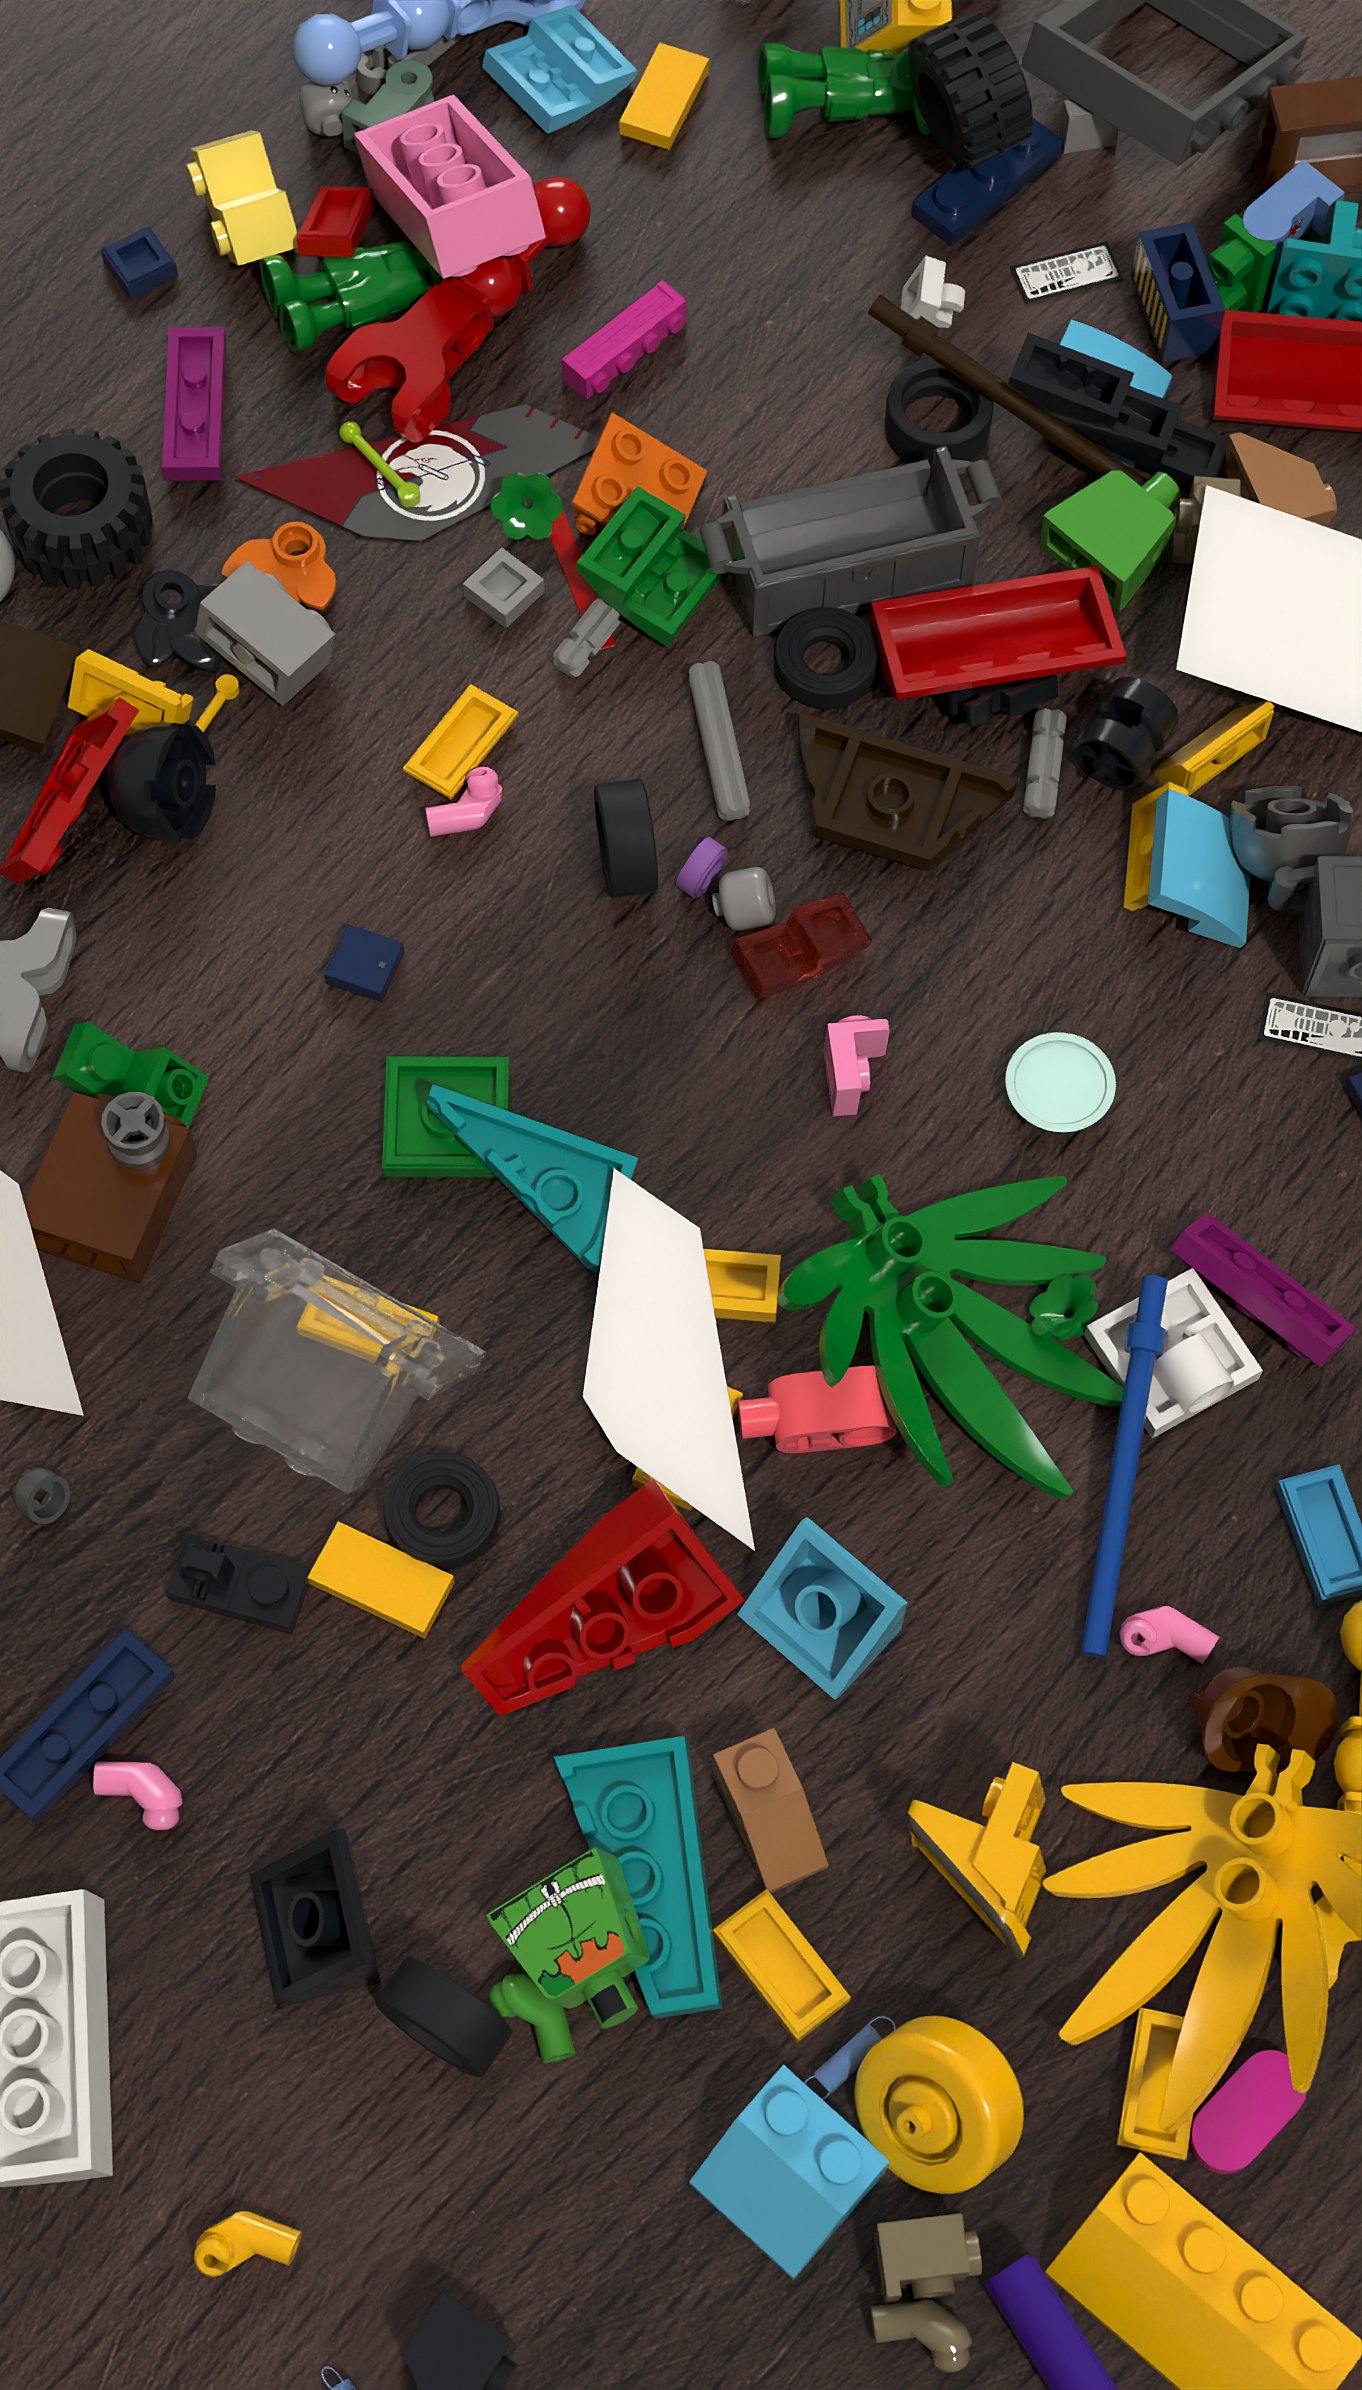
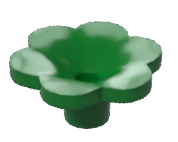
[491,472,564,540]
[1029,1274,1098,1341]

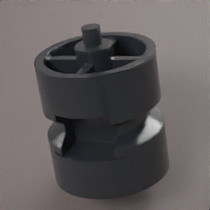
[1072,677,1179,790]

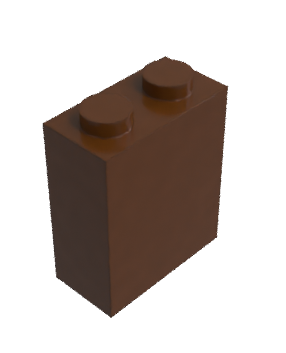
[24,1092,197,1284]

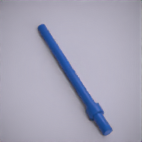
[1080,1275,1168,1658]

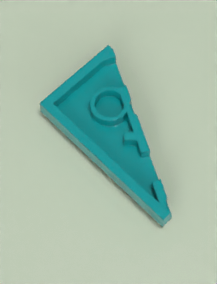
[426,1084,638,1273]

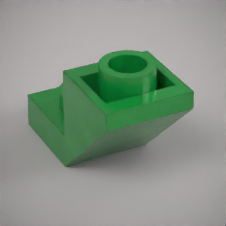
[52,1022,209,1129]

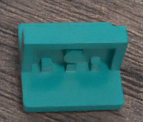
[1266,200,1362,322]

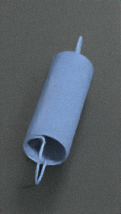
[804,2016,896,2100]

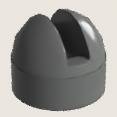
[12,1467,70,1524]

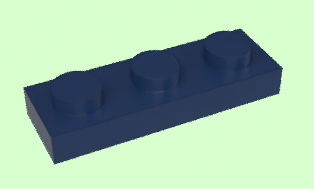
[911,118,1063,247]
[0,1628,176,1825]

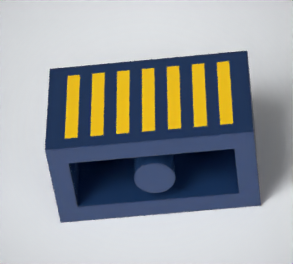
[1130,222,1225,363]

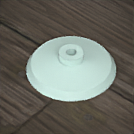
[1005,1032,1116,1132]

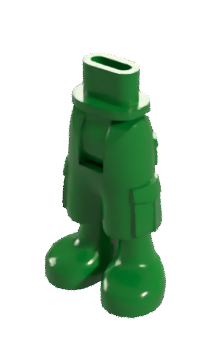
[758,43,914,139]
[260,241,454,353]

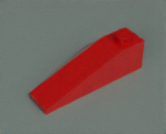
[460,1478,745,1716]

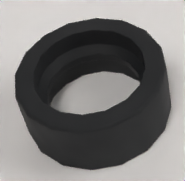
[884,359,994,470]
[594,779,658,898]
[375,1957,512,2078]

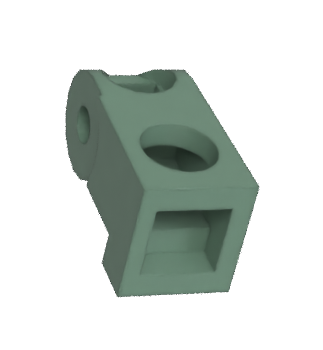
[341,60,434,154]

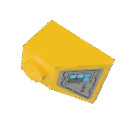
[839,0,952,54]

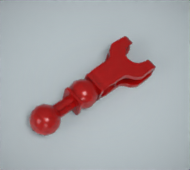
[326,176,591,443]

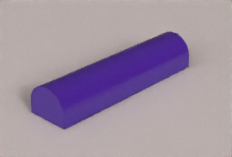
[984,2254,1118,2390]

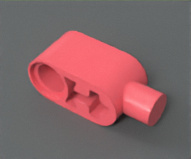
[737,1366,897,1453]

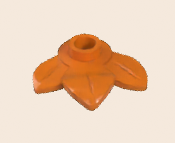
[222,522,336,610]

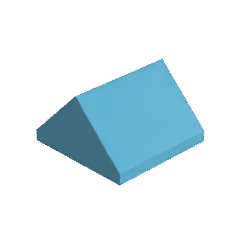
[737,1517,907,1700]

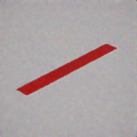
[550,509,615,650]

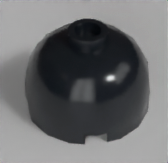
[105,722,216,842]

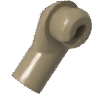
[870,2299,972,2372]

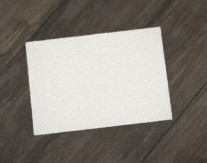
[1176,485,1362,732]

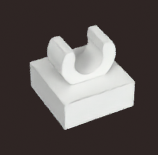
[901,256,965,328]

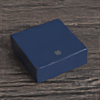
[101,226,178,300]
[324,924,405,1003]

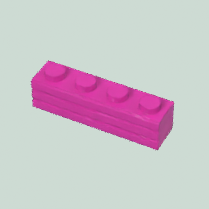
[562,280,687,400]

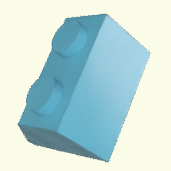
[689,2065,890,2280]

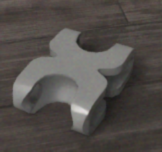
[0,908,77,1072]

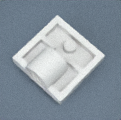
[1084,1268,1263,1438]

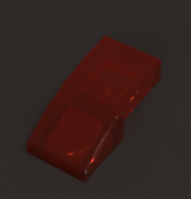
[730,893,872,1000]

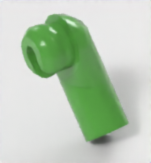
[489,1973,576,2063]

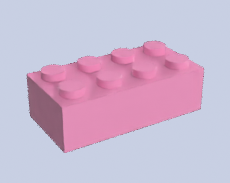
[354,94,546,279]

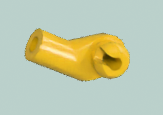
[194,2211,302,2277]

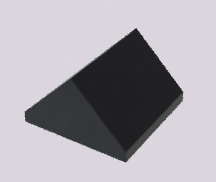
[250,1830,381,2007]

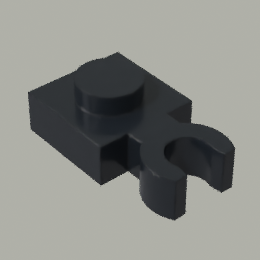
[948,675,1058,727]

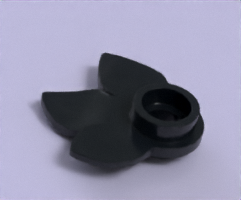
[135,570,223,673]

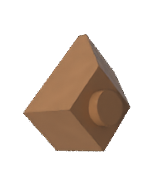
[1221,432,1337,528]
[712,1728,829,1894]

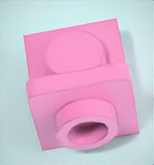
[823,1015,890,1116]

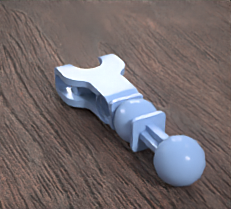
[293,0,586,85]

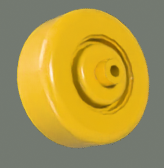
[854,2016,1024,2194]

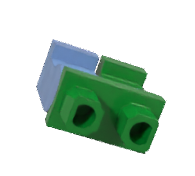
[1208,160,1345,313]

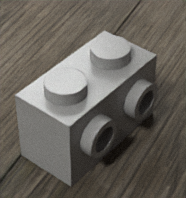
[196,560,335,706]

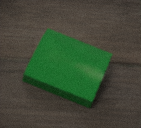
[576,486,725,648]

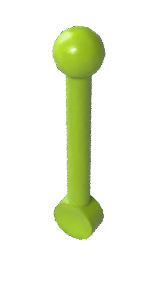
[339,421,421,508]

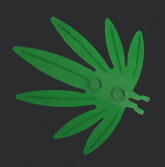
[777,1174,1124,1500]

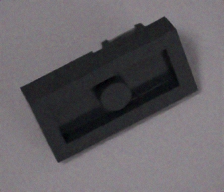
[166,1533,311,1635]

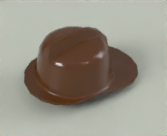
[1188,1666,1340,1774]

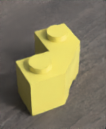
[186,130,298,266]

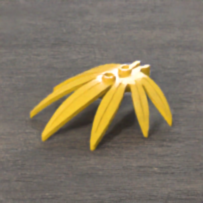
[1042,1743,1362,2133]

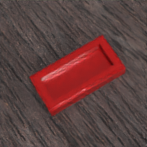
[296,186,374,257]

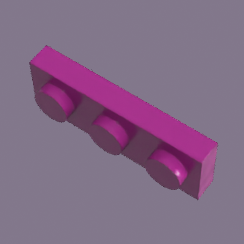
[162,327,227,481]
[1170,1213,1357,1367]

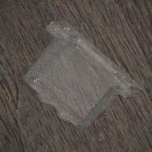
[187,1229,486,1495]

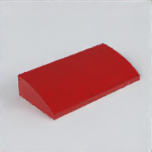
[1213,310,1362,432]
[870,566,1127,700]

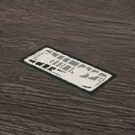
[1010,241,1124,304]
[1258,993,1362,1062]

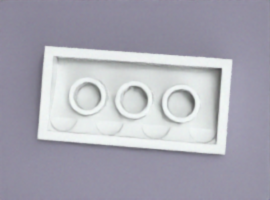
[0,1889,113,2187]

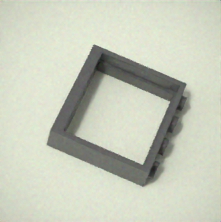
[1021,0,1308,167]

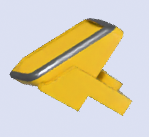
[907,1762,1047,1959]

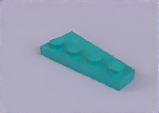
[554,1736,723,2019]

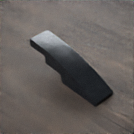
[1008,333,1229,488]

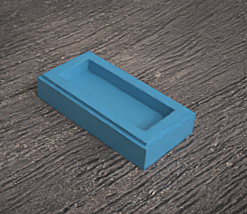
[1275,1464,1362,1607]

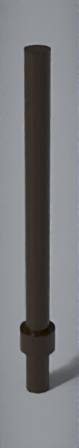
[867,294,1148,487]

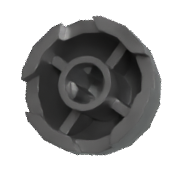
[1230,786,1353,892]

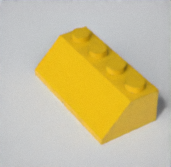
[1044,2152,1362,2390]

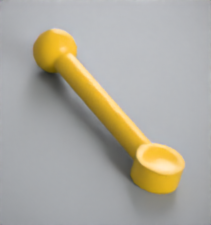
[195,674,240,732]

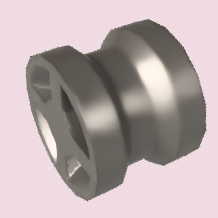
[101,1092,171,1170]

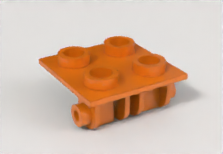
[571,412,708,535]

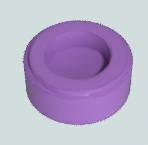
[676,837,728,898]

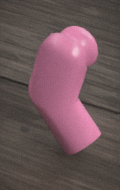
[425,767,503,837]
[1120,1606,1220,1664]
[93,1761,183,1830]

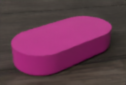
[1189,2050,1307,2174]

